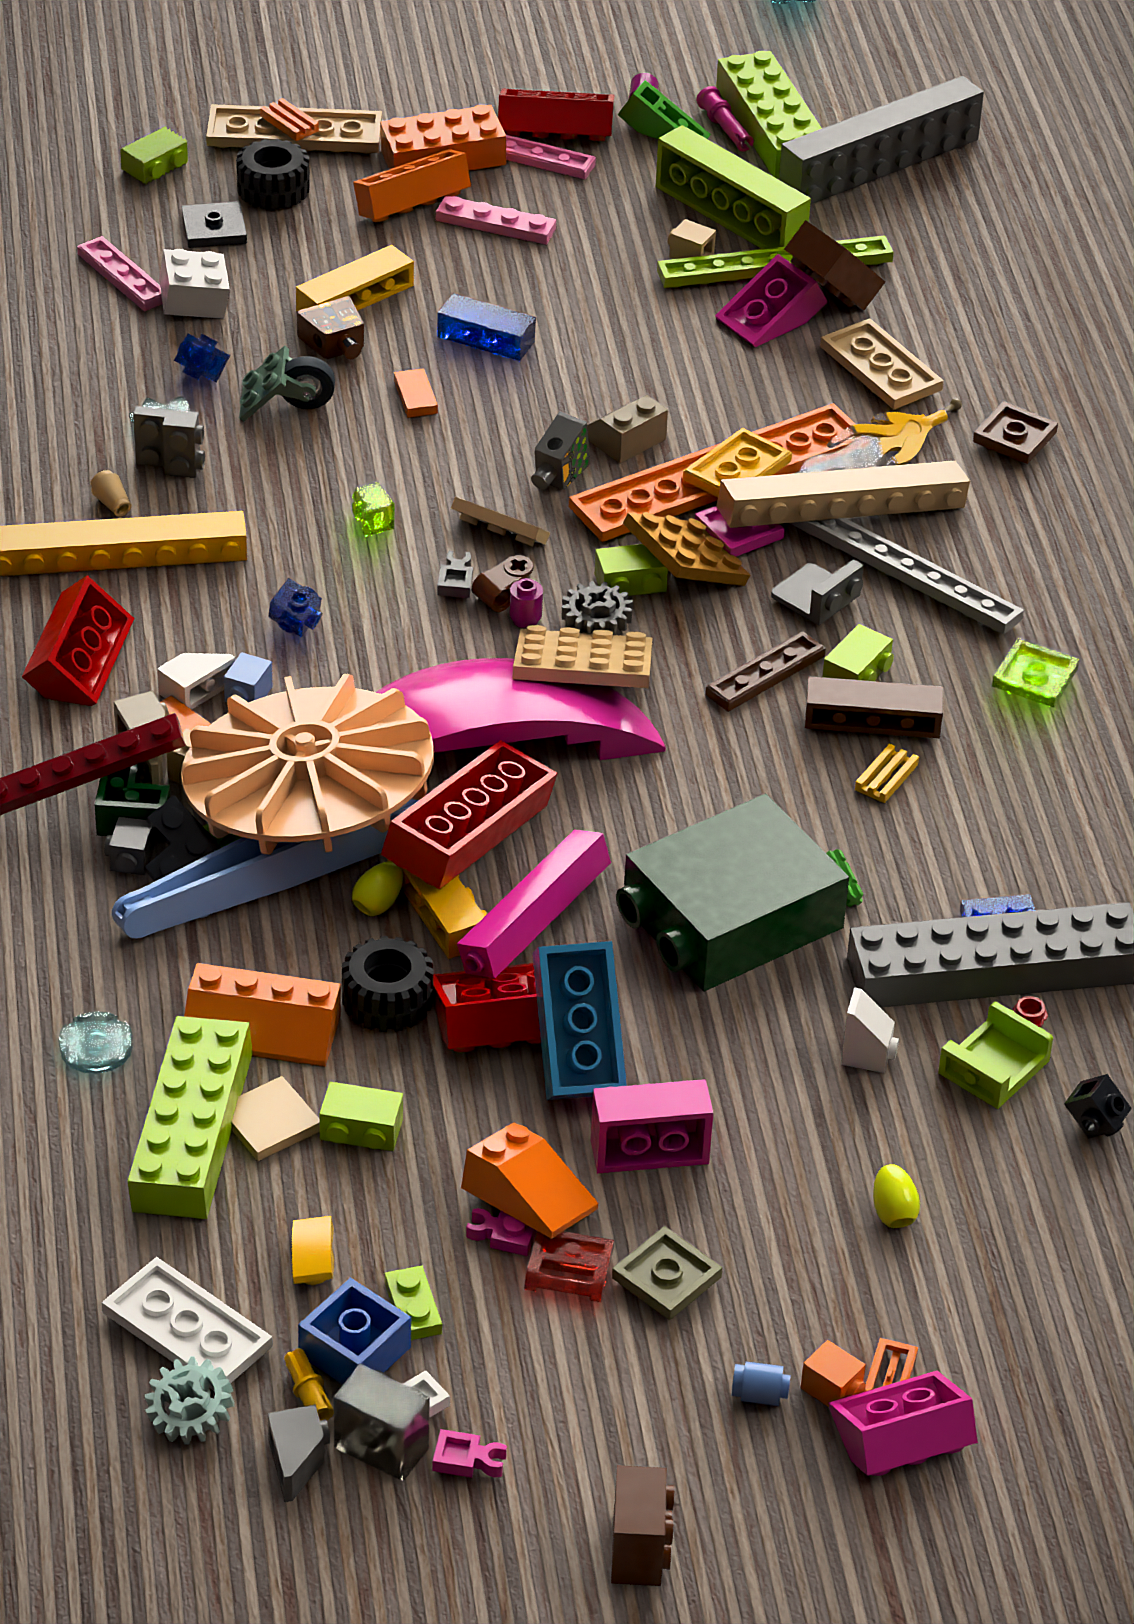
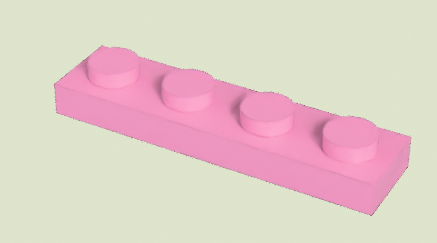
[436,195,556,245]

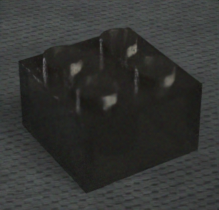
[334,1364,430,1482]

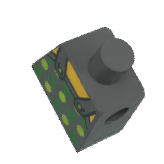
[531,411,590,490]

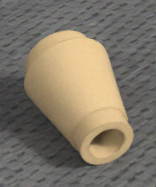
[90,470,132,517]

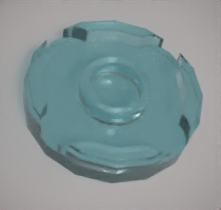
[58,1011,133,1074]

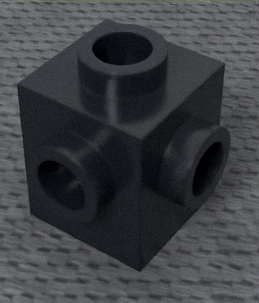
[1064,1074,1132,1139]

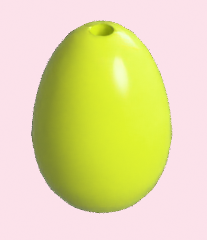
[352,861,404,916]
[873,1164,920,1228]

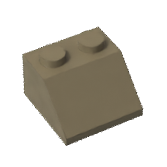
[587,395,668,464]

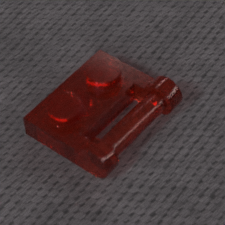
[524,1231,614,1303]

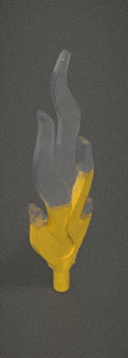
[798,410,948,473]

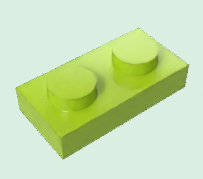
[385,1265,442,1340]

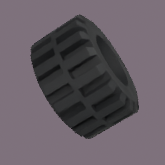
[236,139,310,210]
[342,936,434,1032]

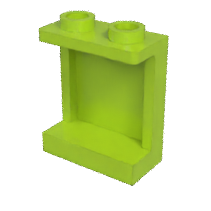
[938,1002,1053,1109]

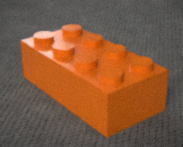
[380,105,506,171]

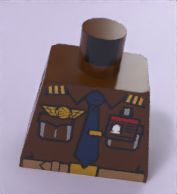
[297,296,364,359]

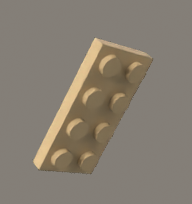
[820,318,944,410]

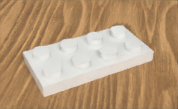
[102,1257,273,1392]

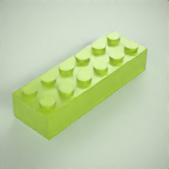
[716,51,822,179]
[655,125,811,249]
[128,1016,253,1219]

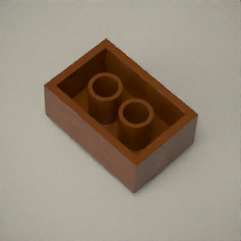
[784,220,885,310]

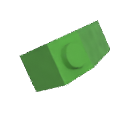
[617,80,711,139]

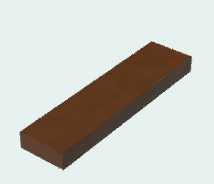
[705,631,826,712]

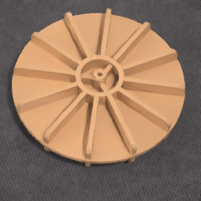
[181,674,434,855]

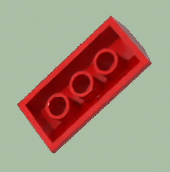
[22,575,135,706]

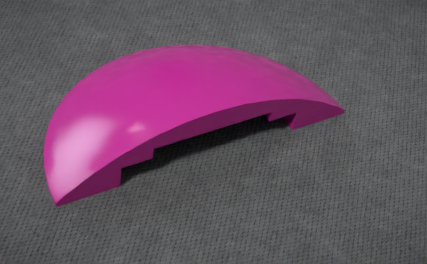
[375,658,666,760]

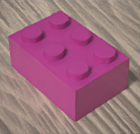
[590,1079,713,1174]

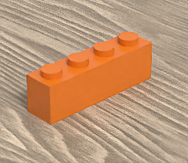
[353,149,471,222]

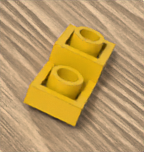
[292,1216,334,1285]

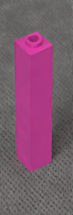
[457,829,611,978]

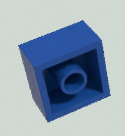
[298,1277,411,1395]

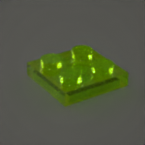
[992,638,1080,708]

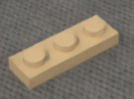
[451,496,550,547]

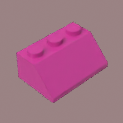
[829,1370,978,1476]

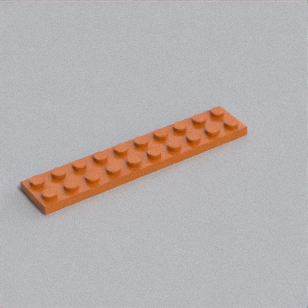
[569,403,868,542]

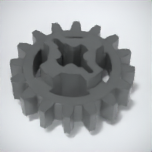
[561,581,633,635]

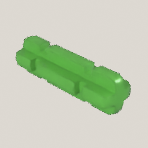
[826,849,863,907]

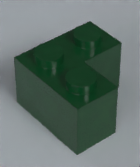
[95,764,170,840]

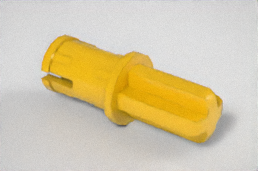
[284,1348,334,1420]

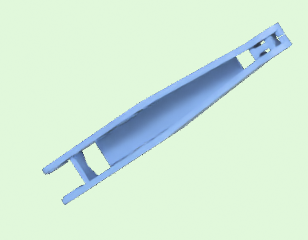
[112,799,419,939]

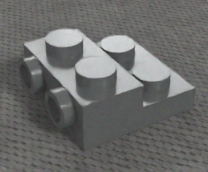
[133,406,205,478]

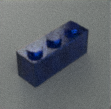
[437,293,536,361]

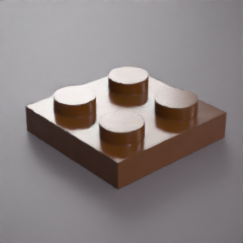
[973,401,1058,464]

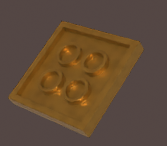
[623,512,751,586]

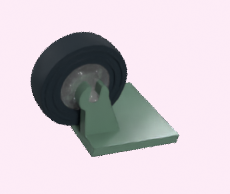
[239,346,335,422]

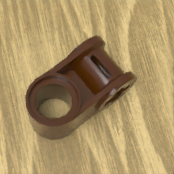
[471,555,533,612]

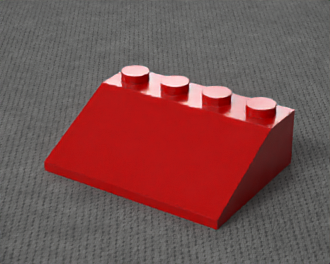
[498,88,614,141]
[433,963,541,1052]

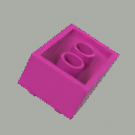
[715,254,827,347]

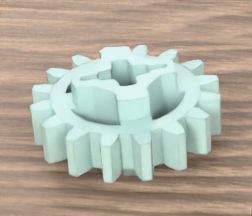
[145,1356,235,1444]

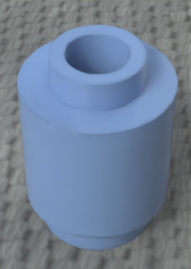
[731,1361,791,1406]

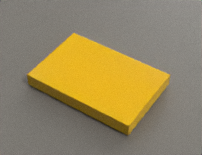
[683,428,792,497]

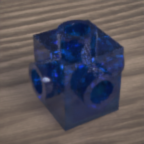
[174,333,231,383]
[268,578,323,637]

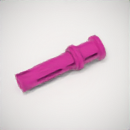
[696,86,754,152]

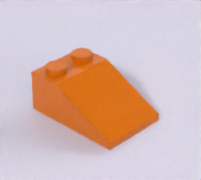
[461,1122,599,1239]

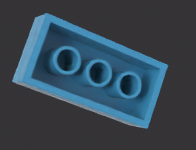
[532,941,627,1100]

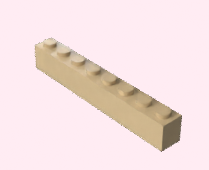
[716,461,970,528]

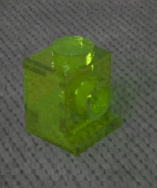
[352,482,395,537]

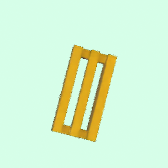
[855,743,919,803]

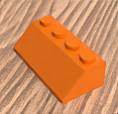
[184,963,341,1067]

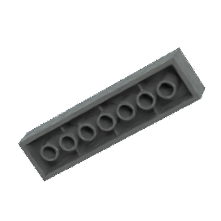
[779,76,984,205]
[847,902,1134,1007]

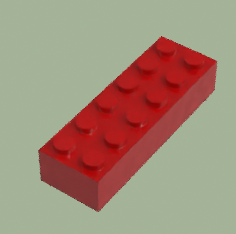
[381,740,558,889]

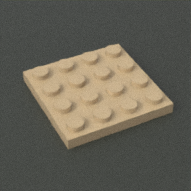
[512,625,653,688]

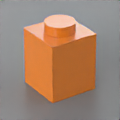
[800,1340,866,1407]

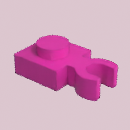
[466,1208,537,1256]
[432,1429,507,1478]

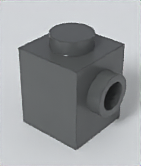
[104,817,155,875]

